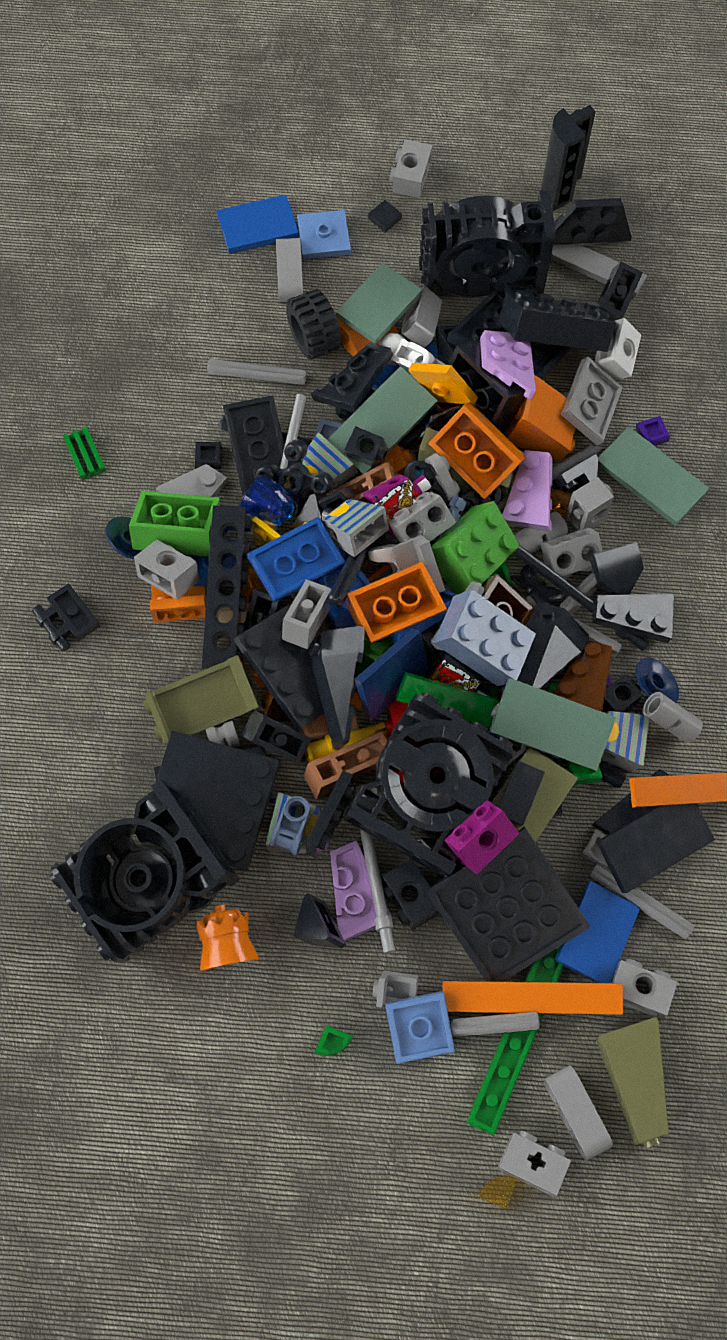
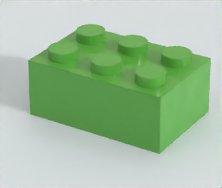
[129,491,220,557]
[431,501,520,594]

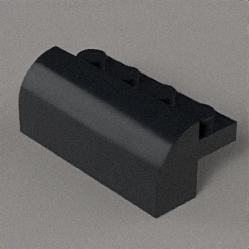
[541,105,596,211]

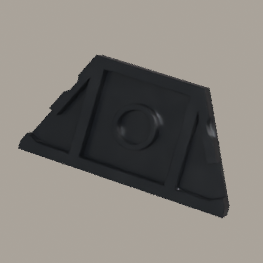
[554,198,632,245]

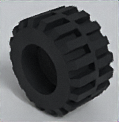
[286,289,341,360]

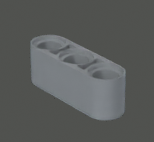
[276,238,303,302]
[401,284,442,348]
[543,1065,613,1161]

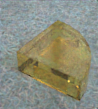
[477,1176,517,1209]

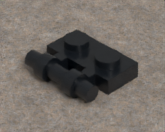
[32,583,100,652]

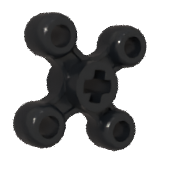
[256,439,334,517]

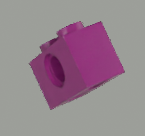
[445,800,519,874]

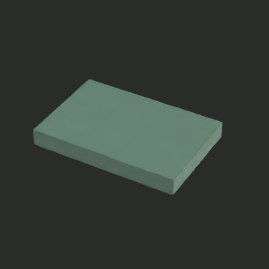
[336,263,422,344]

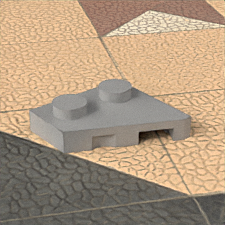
[156,464,228,497]

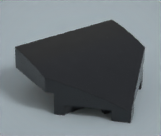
[589,542,644,595]

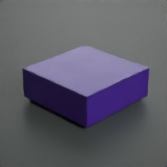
[635,416,670,446]

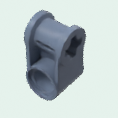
[269,796,311,856]

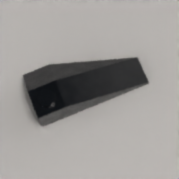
[501,602,589,696]
[309,626,365,750]

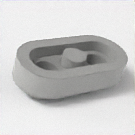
[425,453,460,502]

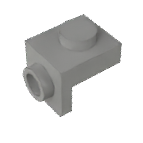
[373,971,419,1008]

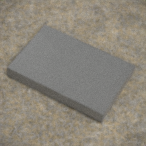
[561,356,623,445]

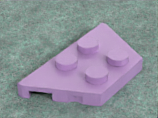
[480,330,536,400]

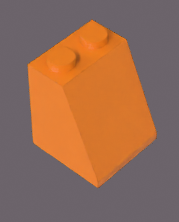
[505,375,577,461]

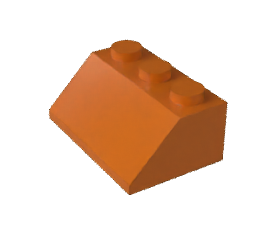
[428,402,526,499]
[346,561,447,644]

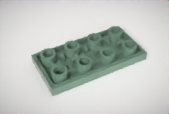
[327,366,438,474]
[598,427,710,527]
[489,678,616,771]

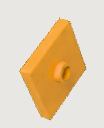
[408,363,478,405]

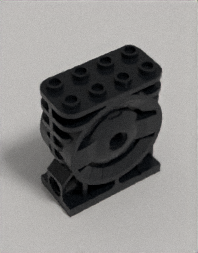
[419,190,556,297]
[342,692,515,876]
[50,779,240,964]

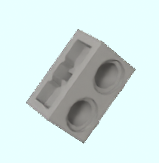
[388,492,456,543]
[540,527,603,579]

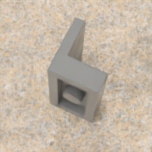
[392,535,445,593]

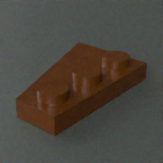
[553,640,613,712]

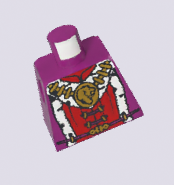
[363,474,431,539]

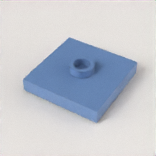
[297,210,351,260]
[385,991,455,1064]

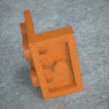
[149,585,206,623]

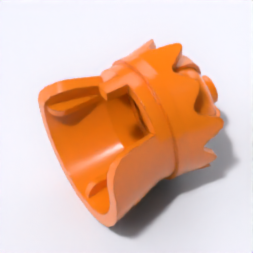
[195,905,259,972]

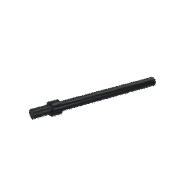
[514,545,649,651]

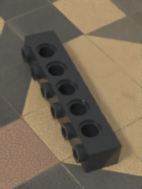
[202,505,252,670]

